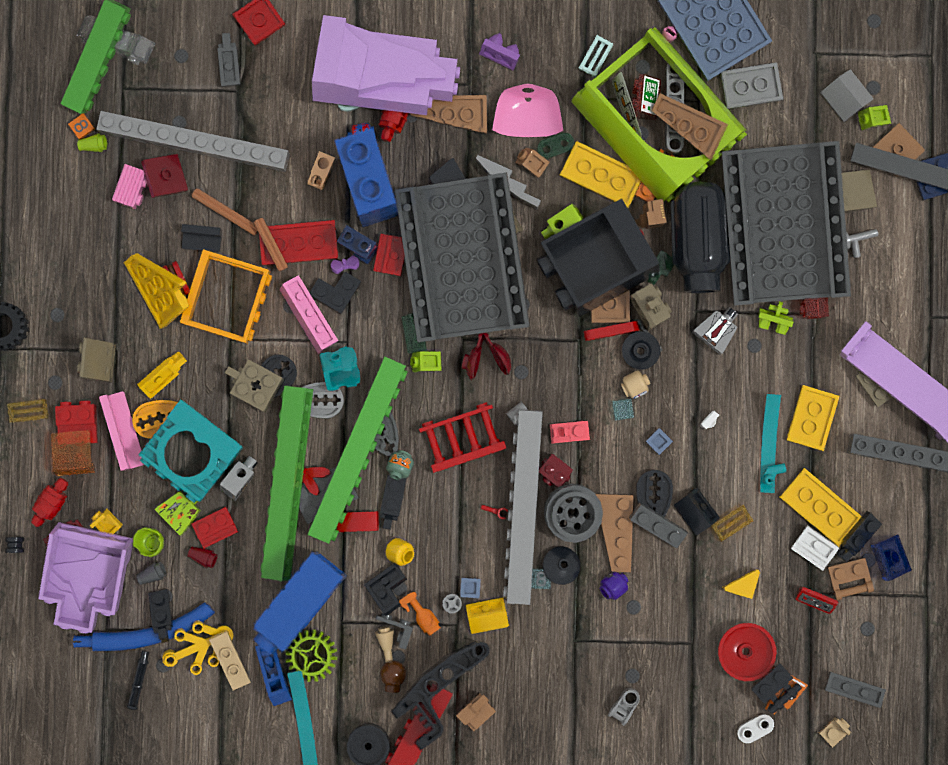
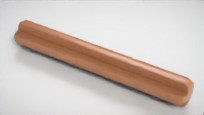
[192,188,258,235]

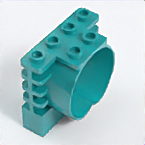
[138,399,244,503]

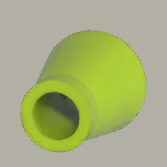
[77,133,107,152]

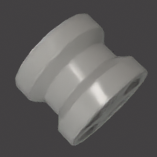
[443,594,462,613]

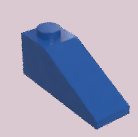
[255,645,292,706]

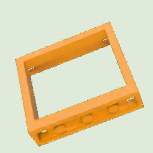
[180,250,272,344]

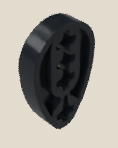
[253,355,297,398]
[636,470,673,517]

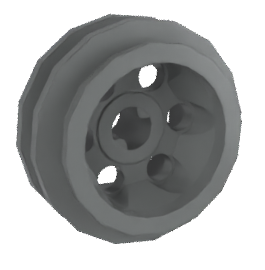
[544,483,603,543]

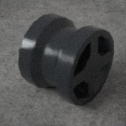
[5,537,24,553]

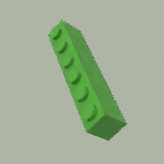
[61,0,131,114]

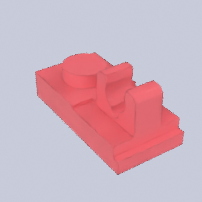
[550,421,590,444]

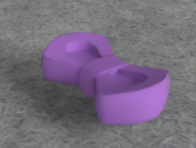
[331,255,359,274]

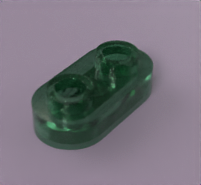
[537,133,574,159]

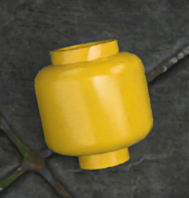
[385,538,414,566]

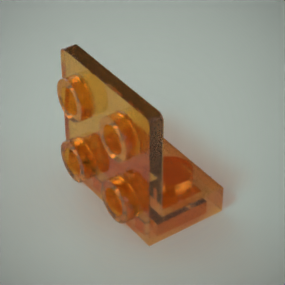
[51,430,95,476]

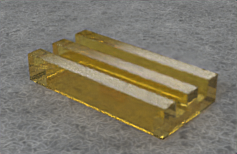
[7,399,48,423]
[711,505,754,542]

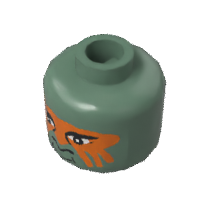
[386,450,414,480]

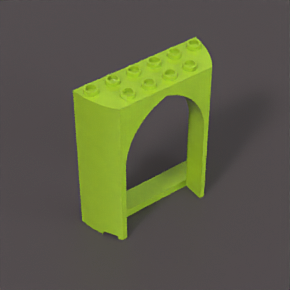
[571,27,747,203]

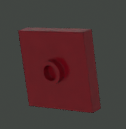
[141,154,188,198]

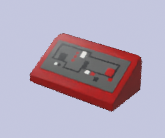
[795,586,838,614]

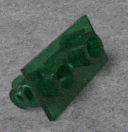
[402,313,427,354]

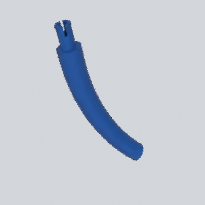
[73,602,215,651]

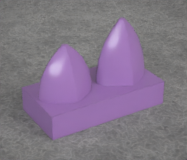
[479,33,520,70]

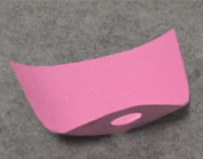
[492,84,563,137]

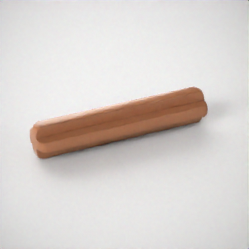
[254,218,288,271]

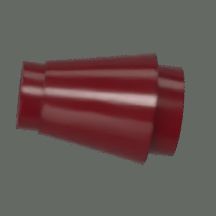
[187,546,218,569]

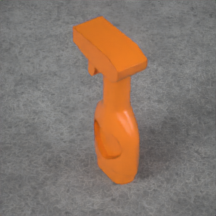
[399,592,441,636]

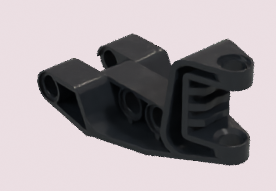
[391,641,490,751]

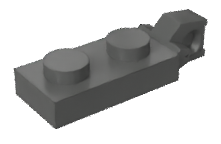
[218,33,241,87]

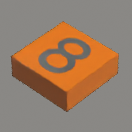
[68,113,95,140]

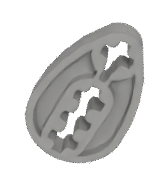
[301,382,344,419]

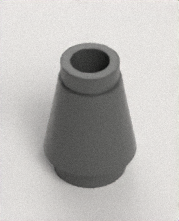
[136,562,167,585]

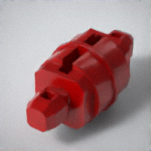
[379,110,409,142]
[31,478,68,527]

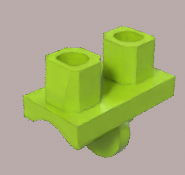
[758,301,794,335]

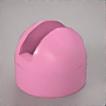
[662,26,678,42]

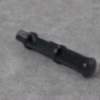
[126,650,149,710]

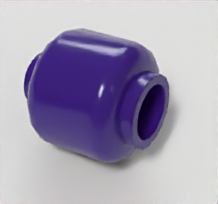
[599,571,629,600]

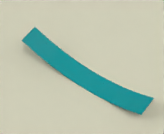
[760,394,781,493]
[287,671,318,765]

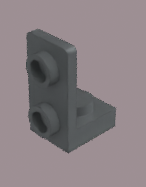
[375,613,413,650]

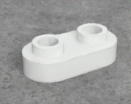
[737,714,774,743]

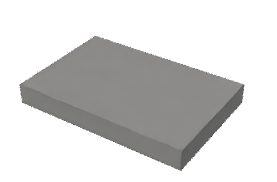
[720,62,783,109]

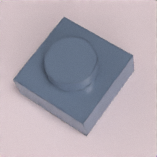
[645,428,673,455]
[460,578,481,598]

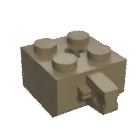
[630,283,672,331]
[225,359,284,413]

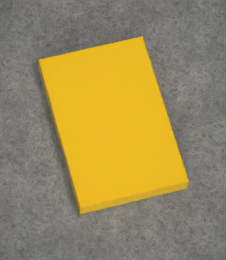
[786,385,840,451]

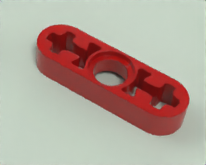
[583,321,640,341]

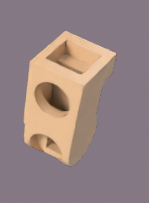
[308,151,337,190]

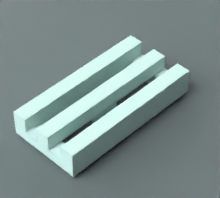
[579,35,613,78]

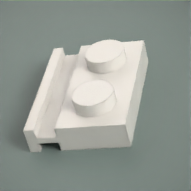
[791,525,839,570]

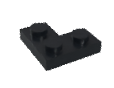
[310,272,361,314]
[364,563,407,616]

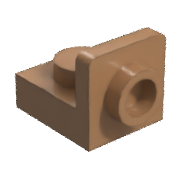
[515,148,549,178]

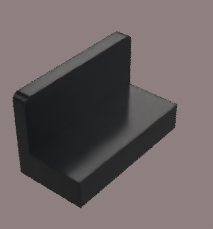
[181,224,222,253]
[674,488,720,535]

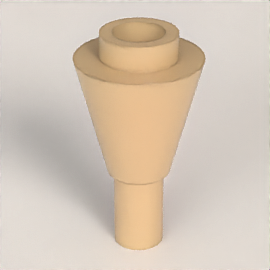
[375,626,394,662]

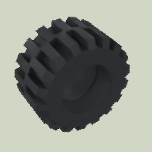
[0,301,29,351]

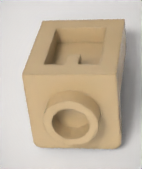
[818,717,851,747]

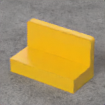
[466,597,509,634]

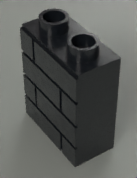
[536,199,660,316]

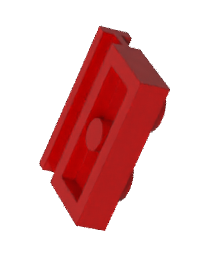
[373,233,405,277]
[192,507,239,549]

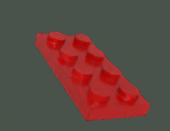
[259,220,339,266]

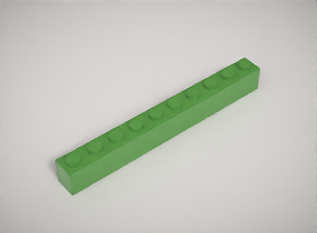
[308,357,408,544]
[260,386,313,581]

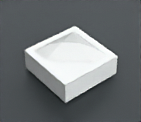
[700,411,719,430]

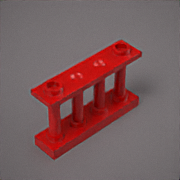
[419,402,507,473]

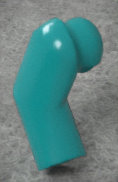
[762,463,786,485]

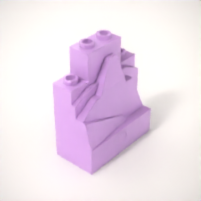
[39,522,133,633]

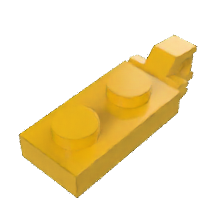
[137,351,187,399]

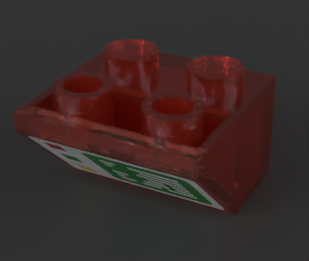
[631,73,661,120]

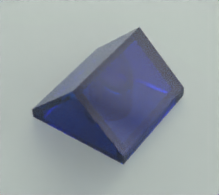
[870,534,912,581]

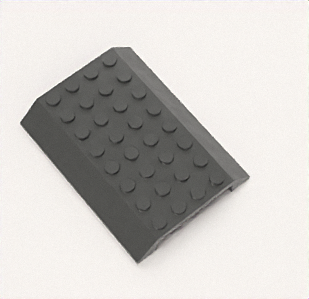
[722,141,851,306]
[395,172,530,342]

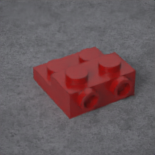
[55,401,98,445]

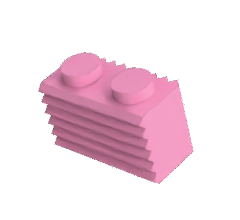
[112,164,148,209]

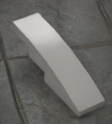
[476,155,541,209]

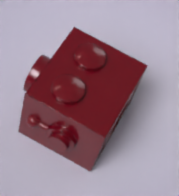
[539,454,573,487]

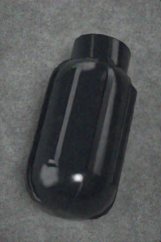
[670,182,730,294]

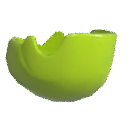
[133,527,164,557]

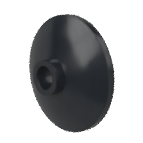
[622,331,660,370]
[543,546,580,585]

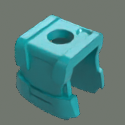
[320,346,360,391]

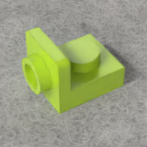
[858,105,891,130]
[410,351,441,372]

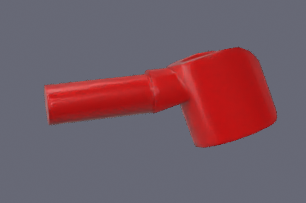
[481,505,508,519]

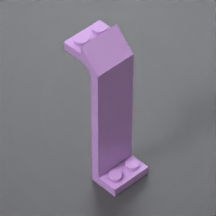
[840,322,948,442]

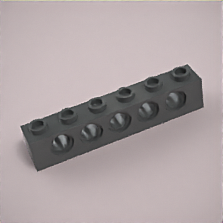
[847,434,948,473]

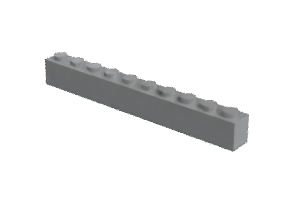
[97,111,290,172]
[503,409,542,605]

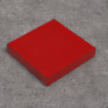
[233,0,286,46]

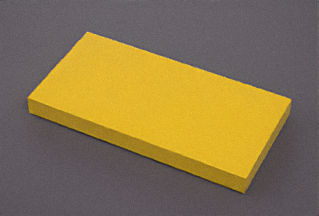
[560,141,641,208]
[779,468,862,547]

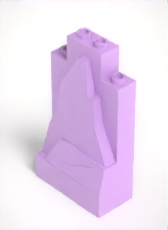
[312,15,460,115]

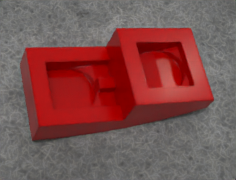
[337,511,379,532]

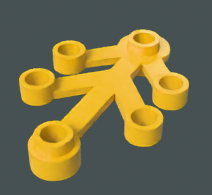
[162,620,233,675]

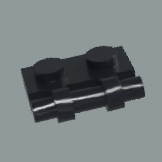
[751,663,802,714]

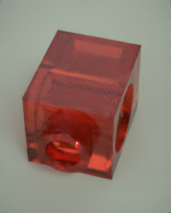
[799,297,829,319]

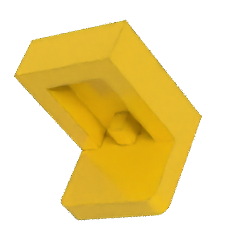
[90,508,123,534]

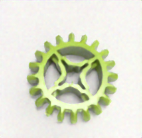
[285,629,338,682]

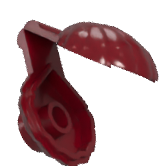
[462,332,511,381]

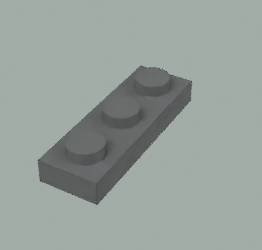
[629,502,688,548]
[824,672,886,708]

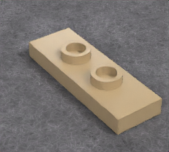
[209,630,251,690]

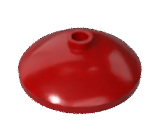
[718,623,776,681]

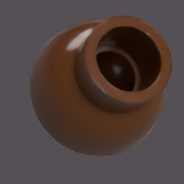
[380,661,407,693]

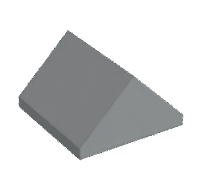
[820,69,874,123]

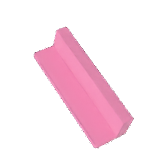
[279,275,338,354]
[99,392,144,471]

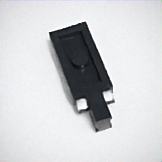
[380,475,407,530]
[837,511,882,562]
[148,589,173,643]

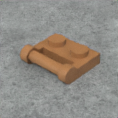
[827,558,874,601]

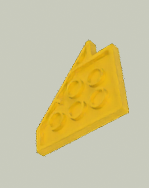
[124,253,189,329]

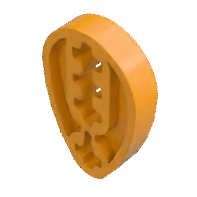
[132,400,178,439]

